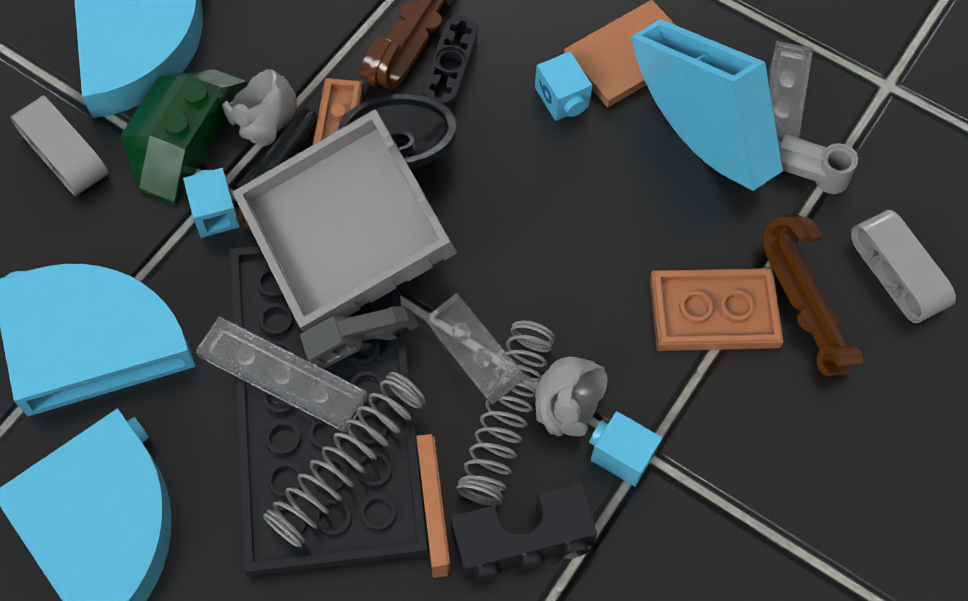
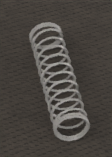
[456,320,556,506]
[264,372,425,547]

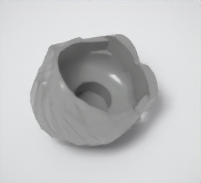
[222,69,297,146]
[535,356,608,436]

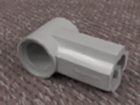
[779,135,858,194]

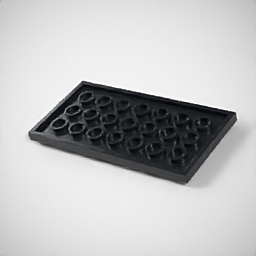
[230,246,428,576]

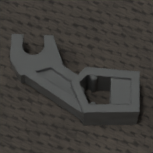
[300,306,418,368]

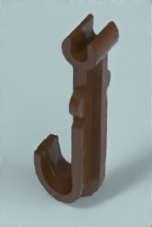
[359,0,454,90]
[763,215,863,376]

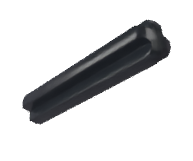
[249,108,318,181]

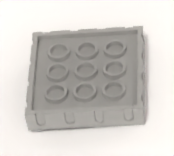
[232,109,457,332]

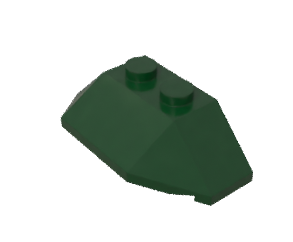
[120,69,248,205]

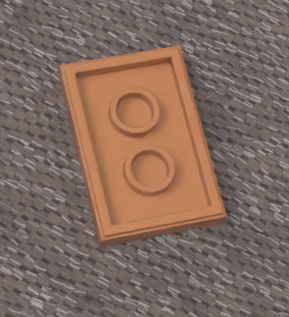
[563,0,675,108]
[650,268,783,351]

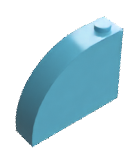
[74,0,203,118]
[631,19,783,191]
[0,264,196,416]
[0,408,172,601]

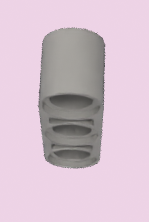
[10,95,109,196]
[851,210,956,323]

